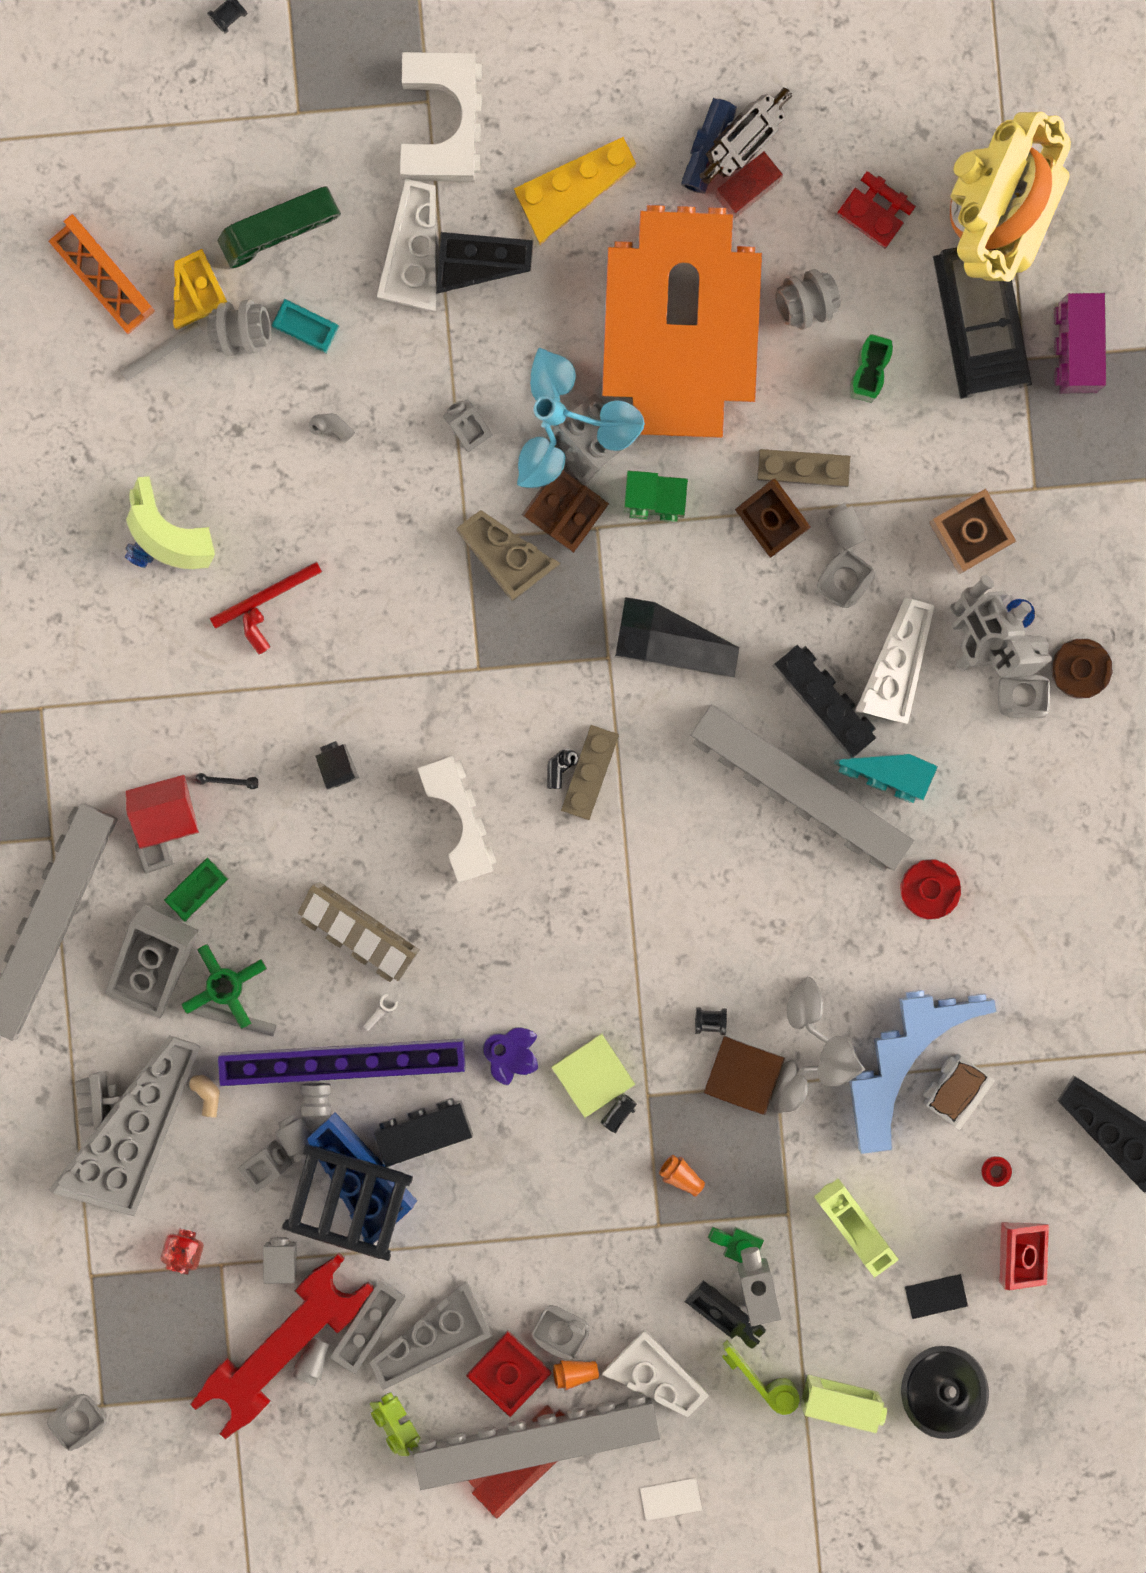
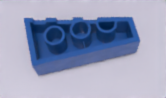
[307,1112,417,1244]

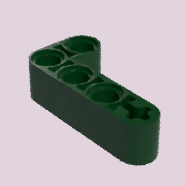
[217,186,341,269]

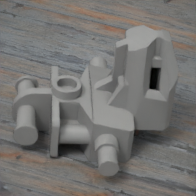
[950,575,1052,678]

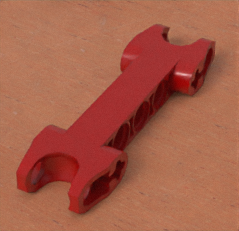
[190,1252,375,1440]

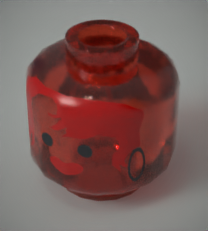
[160,1228,204,1275]

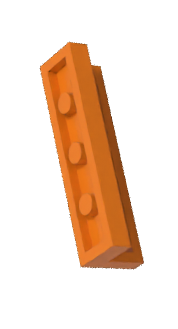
[49,214,155,334]

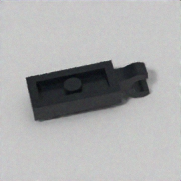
[684,1280,766,1349]

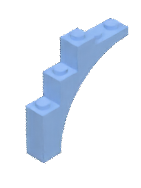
[849,990,996,1154]

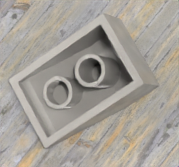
[105,905,199,1019]

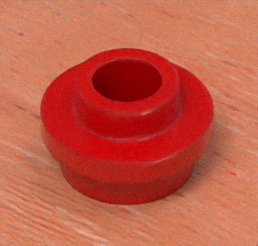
[981,1156,1012,1187]

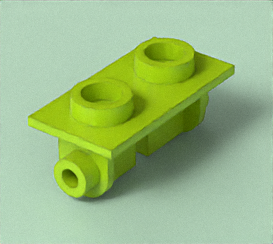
[369,1392,421,1456]

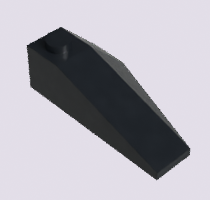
[615,597,740,677]

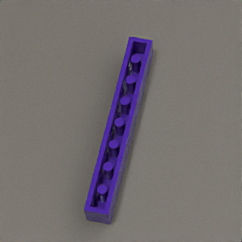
[218,1038,466,1086]

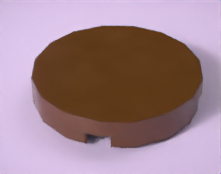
[1051,639,1113,699]

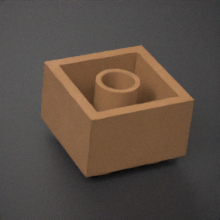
[929,488,1016,574]

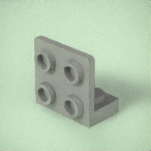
[545,394,621,485]

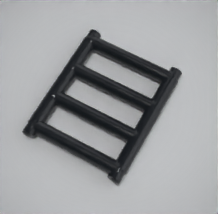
[282,1144,413,1261]

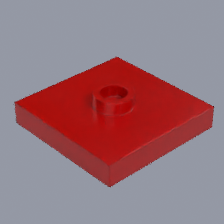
[466,1330,552,1418]

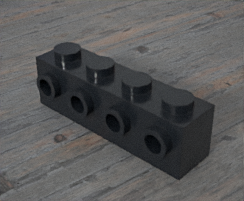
[772,644,877,758]

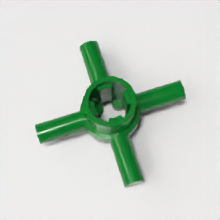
[182,944,267,1029]

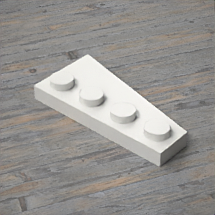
[377,179,436,313]

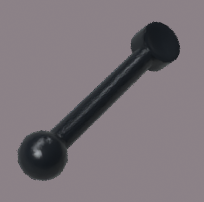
[195,773,259,789]

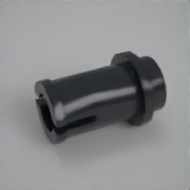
[600,1093,637,1134]

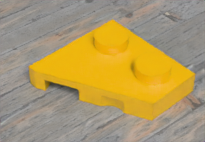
[173,249,227,330]

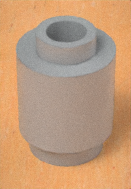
[826,503,866,550]
[275,1115,311,1162]

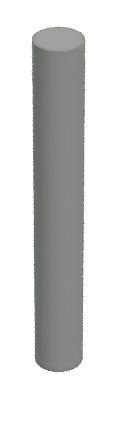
[121,321,203,381]
[190,1005,276,1036]

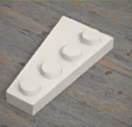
[855,598,934,724]

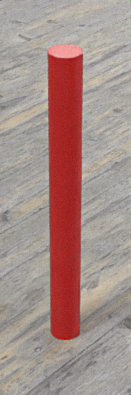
[210,561,322,629]

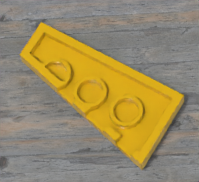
[514,137,636,245]

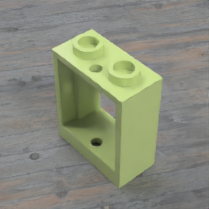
[800,1375,887,1434]

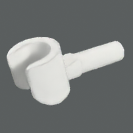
[363,994,398,1031]

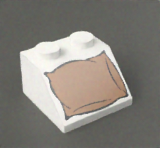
[923,1054,995,1130]

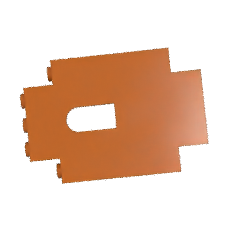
[602,205,762,438]

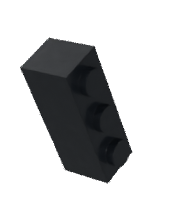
[374,1098,473,1167]

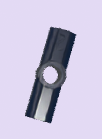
[681,98,737,194]

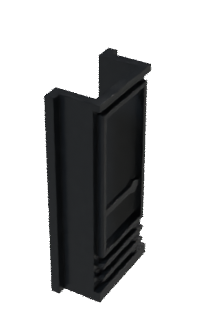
[933,247,1032,399]

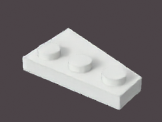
[602,1329,709,1417]

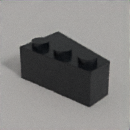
[436,232,534,294]

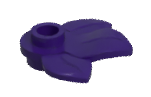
[483,1027,538,1085]

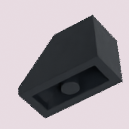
[315,741,359,790]

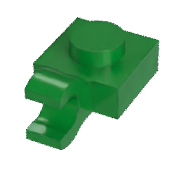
[707,1226,764,1263]

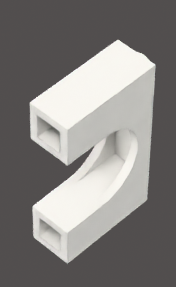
[400,52,482,181]

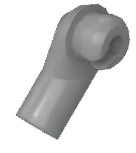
[308,413,355,443]

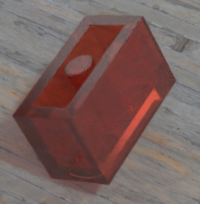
[715,151,783,219]

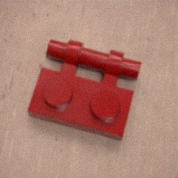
[837,171,916,249]

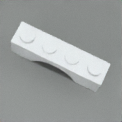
[417,756,497,883]

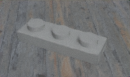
[330,1280,405,1374]

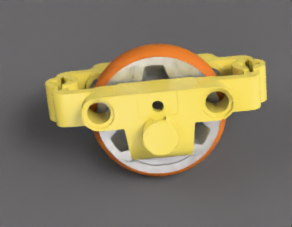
[950,112,1071,282]

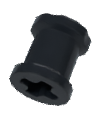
[207,0,248,34]
[695,1007,727,1035]

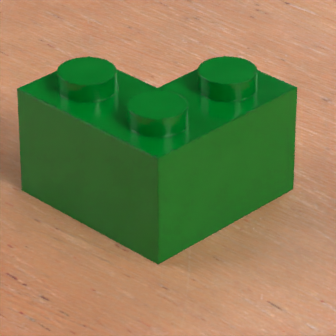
[623,470,688,522]

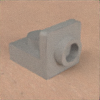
[443,399,493,452]
[238,1140,293,1192]

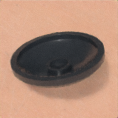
[901,1346,989,1439]

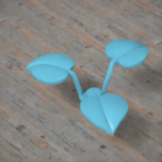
[517,348,645,488]

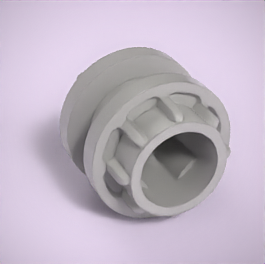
[775,269,841,330]
[207,299,271,356]

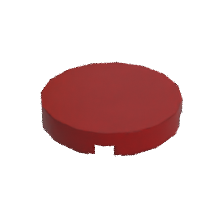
[900,859,961,920]

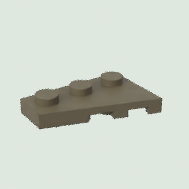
[456,510,561,601]

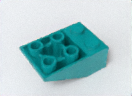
[834,754,938,803]

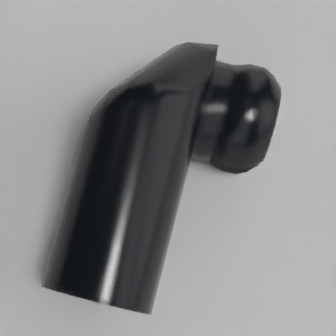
[547,748,578,789]

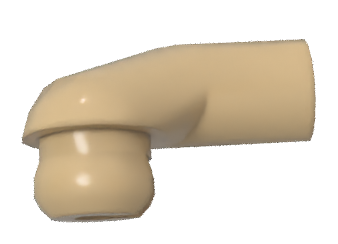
[189,1075,220,1117]

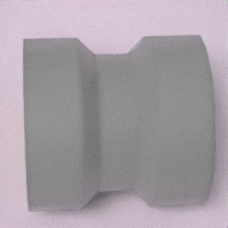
[301,1083,331,1116]

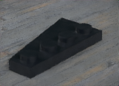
[1057,1075,1146,1193]

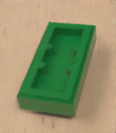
[164,857,229,922]

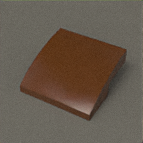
[522,470,609,553]
[704,1036,785,1115]

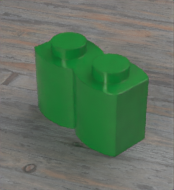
[850,334,893,403]

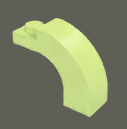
[126,476,215,569]
[814,1178,899,1278]

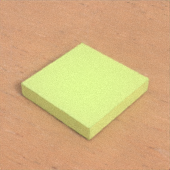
[551,1033,635,1118]

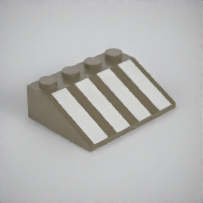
[297,882,420,982]

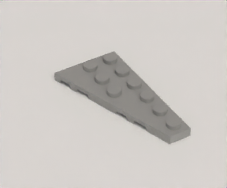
[49,1035,200,1216]

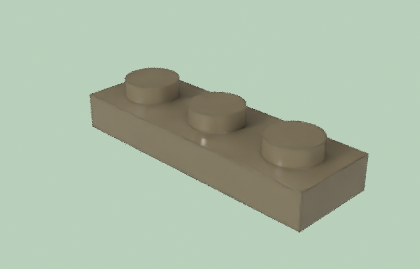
[757,449,851,487]
[561,725,619,820]

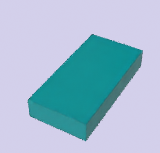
[271,298,340,354]

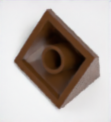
[735,478,811,558]

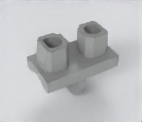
[75,1072,123,1130]

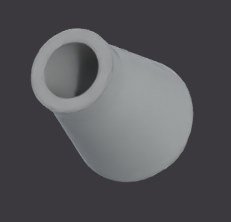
[293,1338,329,1386]

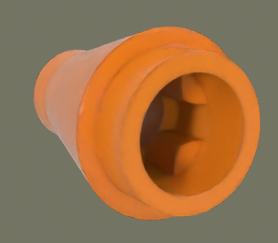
[659,1155,705,1197]
[553,1360,599,1391]

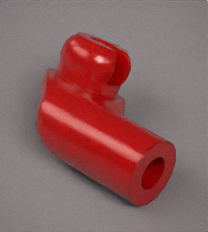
[243,608,270,655]

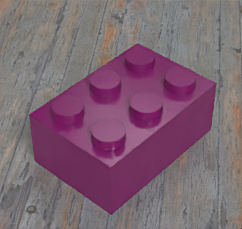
[1054,293,1106,394]

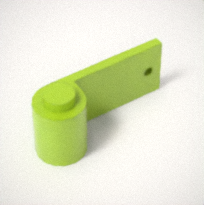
[722,1340,800,1415]

